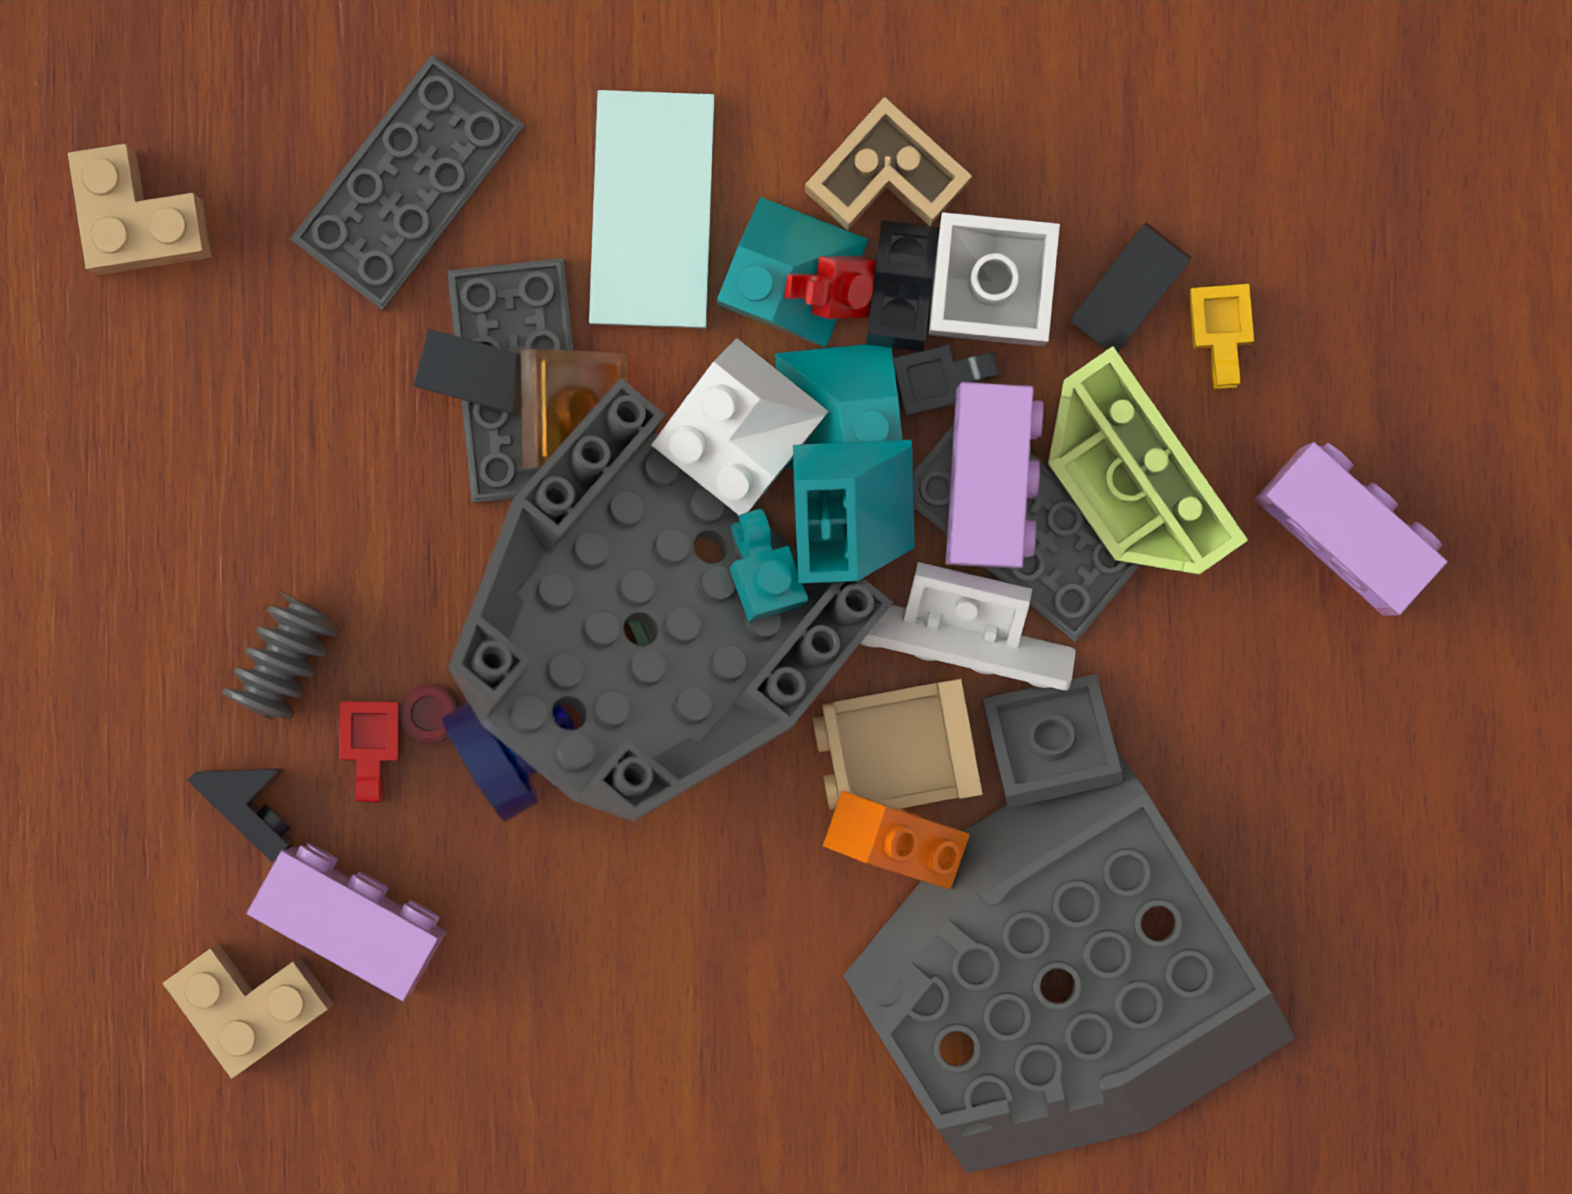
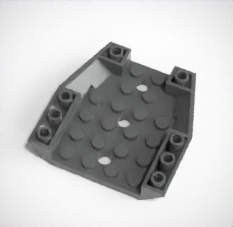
[448,378,893,822]
[844,749,1296,1173]

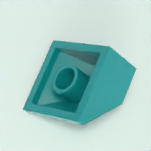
[717,197,869,348]
[775,344,902,470]

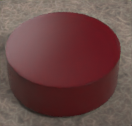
[400,684,459,743]

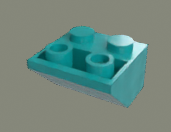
[793,440,914,583]

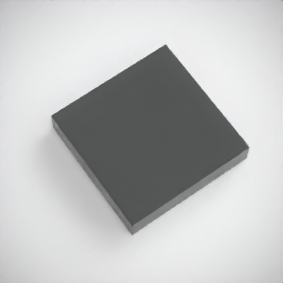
[982,674,1123,808]

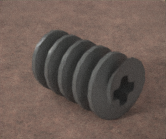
[221,590,341,720]

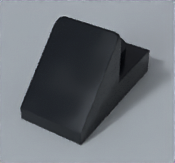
[187,768,295,862]

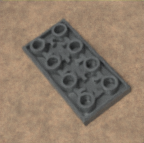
[290,54,526,311]
[447,258,582,503]
[913,424,1140,642]

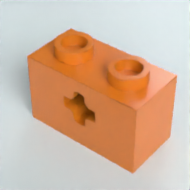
[823,790,970,890]

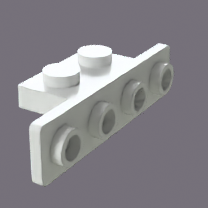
[860,562,1076,690]

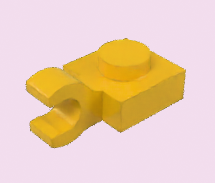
[1189,284,1254,390]

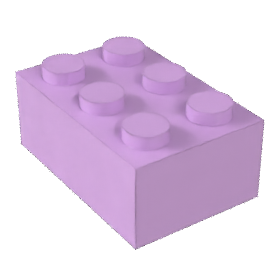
[945,382,1043,569]
[1254,442,1448,616]
[246,843,447,1001]

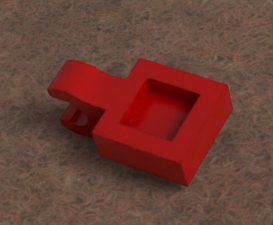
[784,256,877,319]
[339,701,401,803]

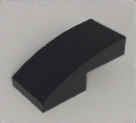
[866,220,940,351]
[1069,222,1192,352]
[413,329,549,420]

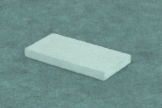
[589,90,715,329]

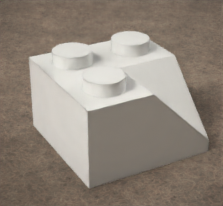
[928,212,1060,347]
[651,338,829,515]

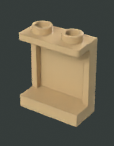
[812,679,983,810]

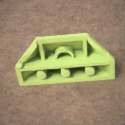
[1047,346,1248,574]

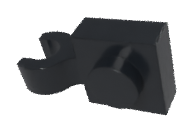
[892,345,999,416]

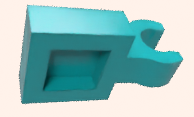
[729,508,808,622]

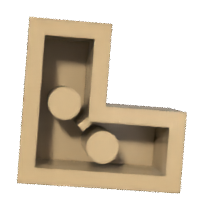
[805,97,972,231]
[68,144,211,275]
[162,944,335,1079]

